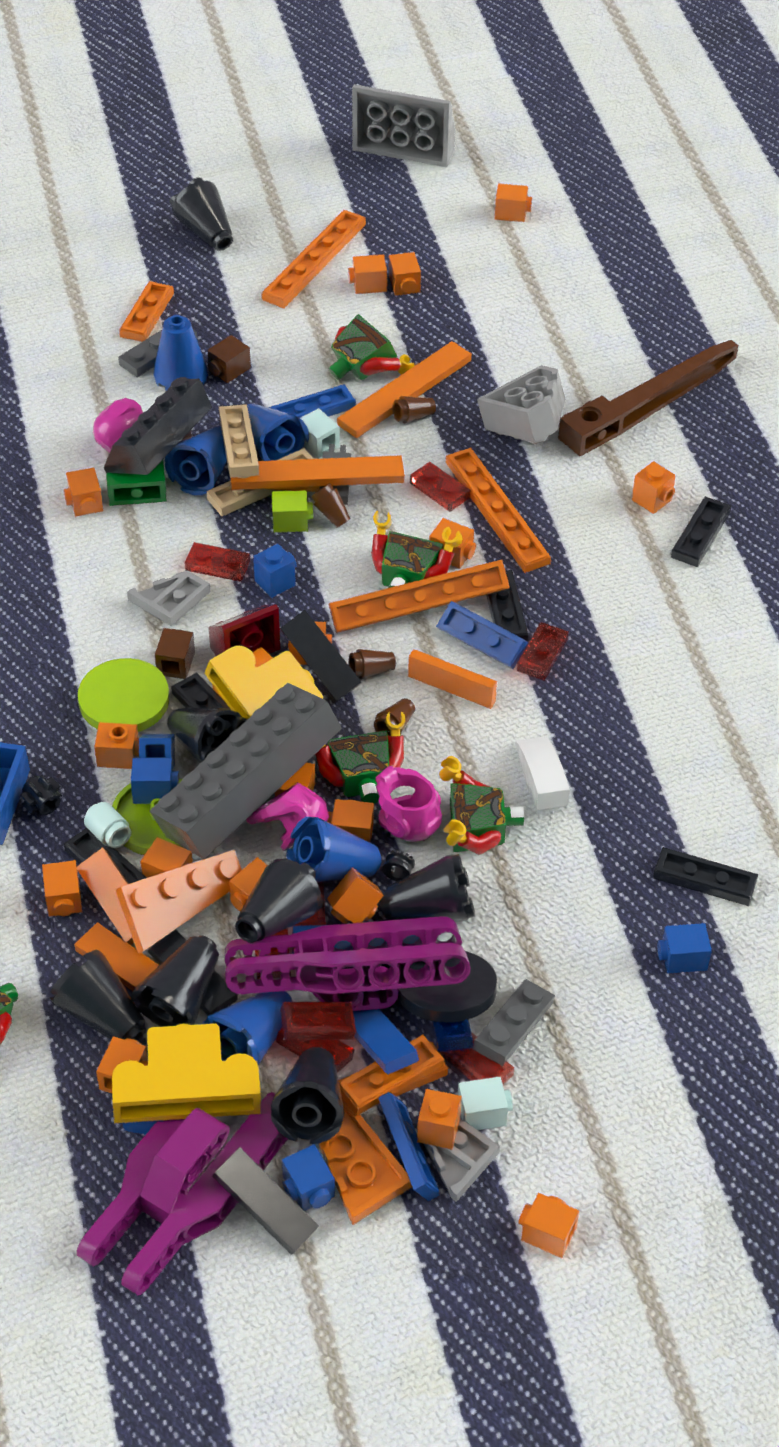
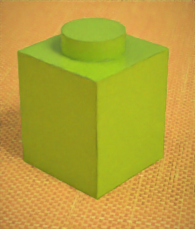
[272,490,313,533]

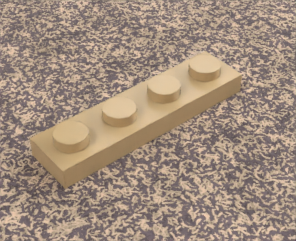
[219,404,259,478]
[207,448,314,516]

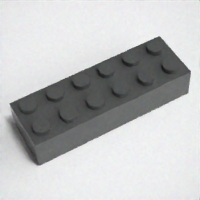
[150,683,342,859]

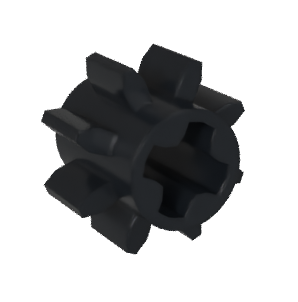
[20,775,62,816]

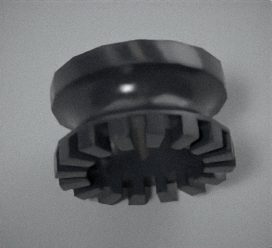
[382,850,415,881]

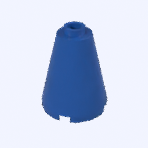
[153,315,208,391]
[247,404,309,461]
[165,426,227,496]
[287,817,382,883]
[202,991,294,1065]

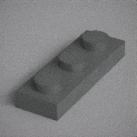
[118,329,197,377]
[473,979,555,1066]

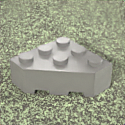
[477,365,566,444]

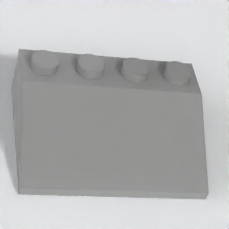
[352,85,455,167]

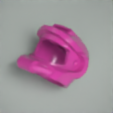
[93,398,143,453]
[376,766,442,843]
[246,782,329,851]

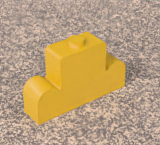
[204,646,323,720]
[112,1024,261,1123]

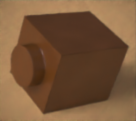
[207,335,251,383]
[155,628,195,679]

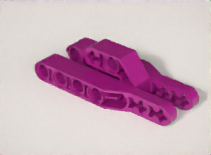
[224,916,471,1013]
[76,1092,288,1296]

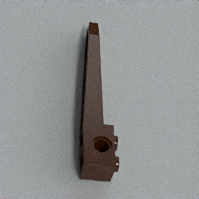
[558,340,739,457]

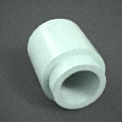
[84,802,131,848]

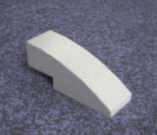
[515,737,570,810]

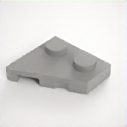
[127,570,211,626]
[424,1118,500,1202]

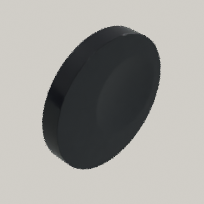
[398,951,497,1022]

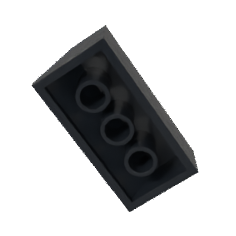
[104,377,212,475]

